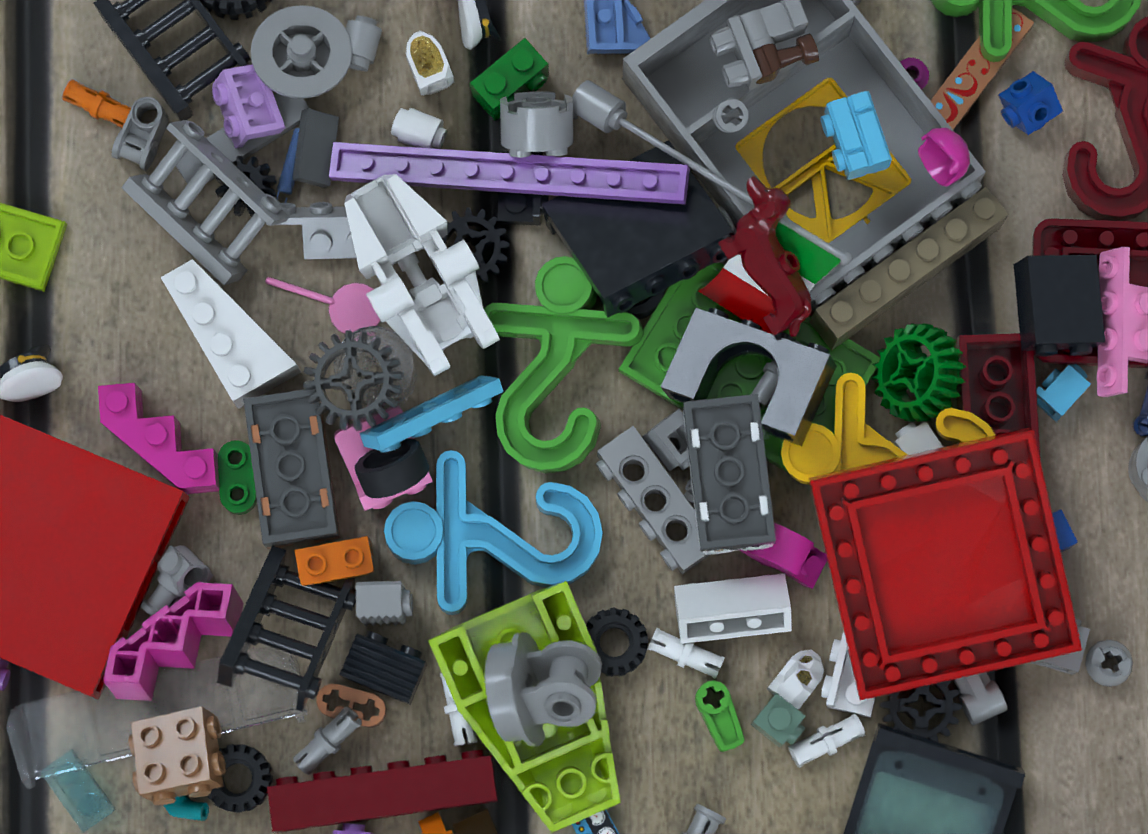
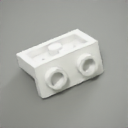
[821,632,876,718]

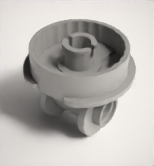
[485,632,602,746]

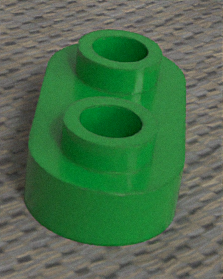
[218,440,257,515]

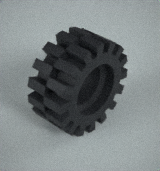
[586,608,648,677]
[207,744,273,813]

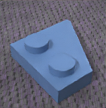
[584,0,651,54]

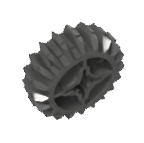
[303,330,404,431]

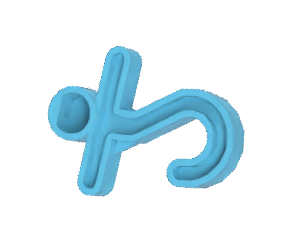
[384,450,603,615]

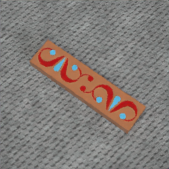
[930,7,1035,130]

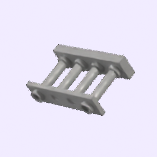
[121,120,289,285]

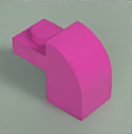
[740,523,827,589]

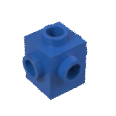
[998,71,1063,135]

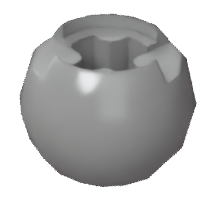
[1086,639,1133,687]

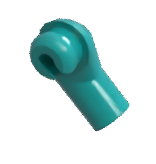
[163,795,209,821]

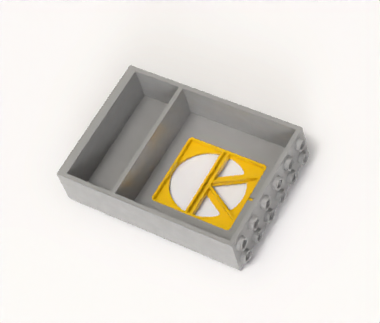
[622,0,986,311]

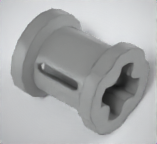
[682,804,726,834]

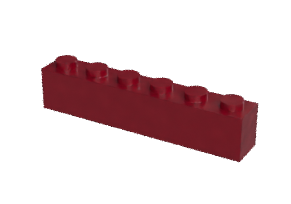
[267,750,498,833]

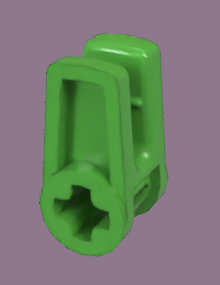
[695,681,745,752]

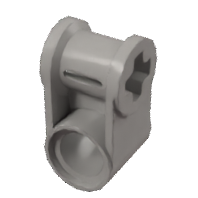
[111,97,169,171]

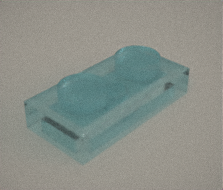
[40,748,116,833]

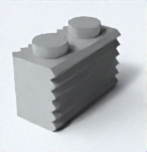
[356,581,413,626]

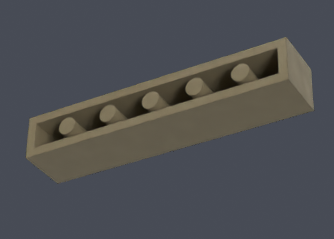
[809,187,1009,350]

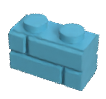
[821,91,892,180]

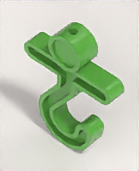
[931,0,1141,62]
[484,256,644,474]

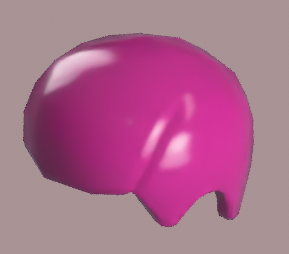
[918,127,970,187]

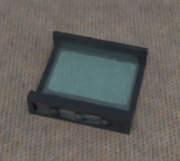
[843,723,1026,834]

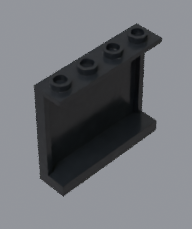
[542,140,734,318]

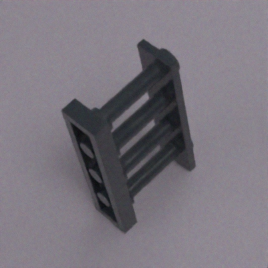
[94,0,251,121]
[217,546,356,712]

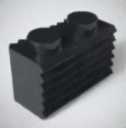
[340,631,427,705]

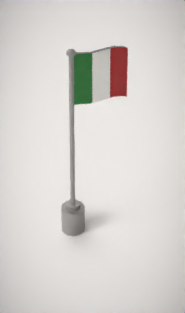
[572,80,852,334]

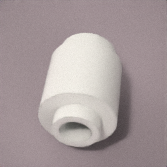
[391,108,447,149]

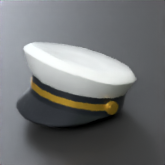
[458,0,502,50]
[0,344,63,402]

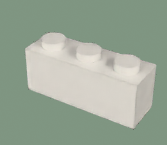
[674,573,792,644]

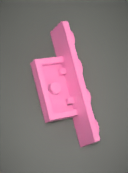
[1097,246,1148,397]

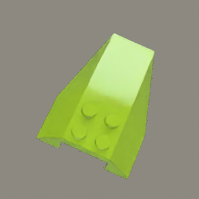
[428,581,621,833]

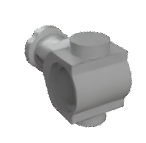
[140,545,213,616]

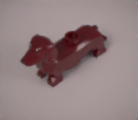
[718,176,812,337]

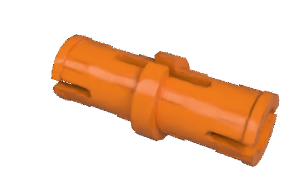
[62,79,131,128]

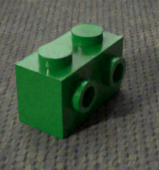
[470,38,549,121]

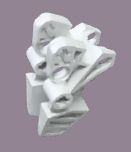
[344,174,500,376]

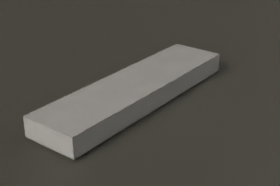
[176,93,310,184]

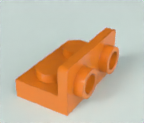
[294,536,374,586]

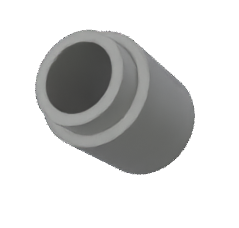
[346,15,382,71]

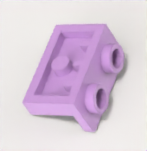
[212,64,285,148]

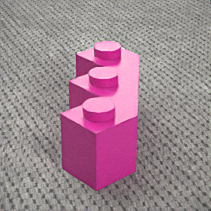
[98,383,220,494]
[103,582,244,701]

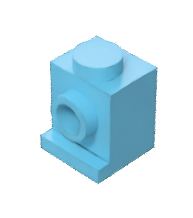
[1036,364,1091,422]

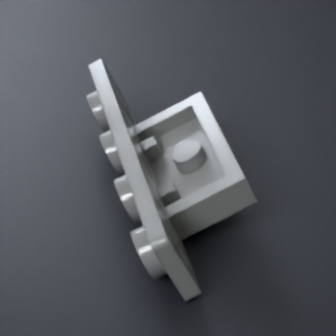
[266,202,356,259]

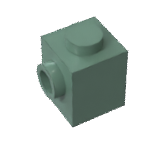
[751,693,806,748]

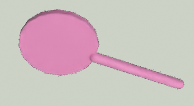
[265,277,380,337]

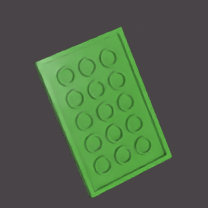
[618,263,881,474]

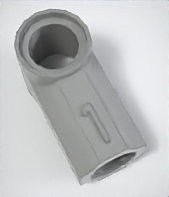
[953,672,1007,726]

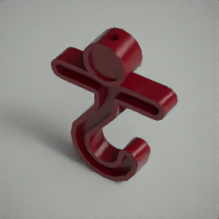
[1062,17,1148,221]

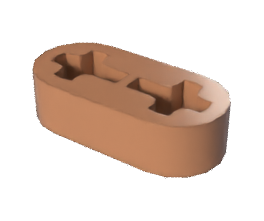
[316,684,387,728]

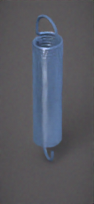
[277,128,299,203]

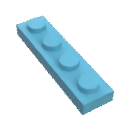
[360,375,504,453]

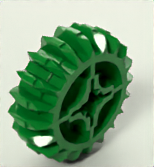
[871,323,966,423]

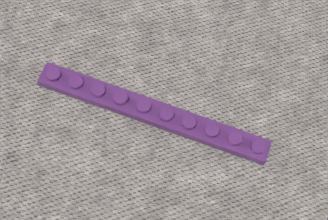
[329,142,690,204]

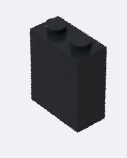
[1013,255,1105,356]

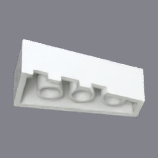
[161,259,301,409]

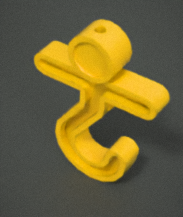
[781,373,995,485]

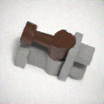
[710,0,819,90]

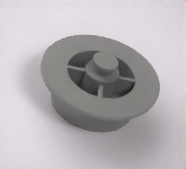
[251,5,352,99]

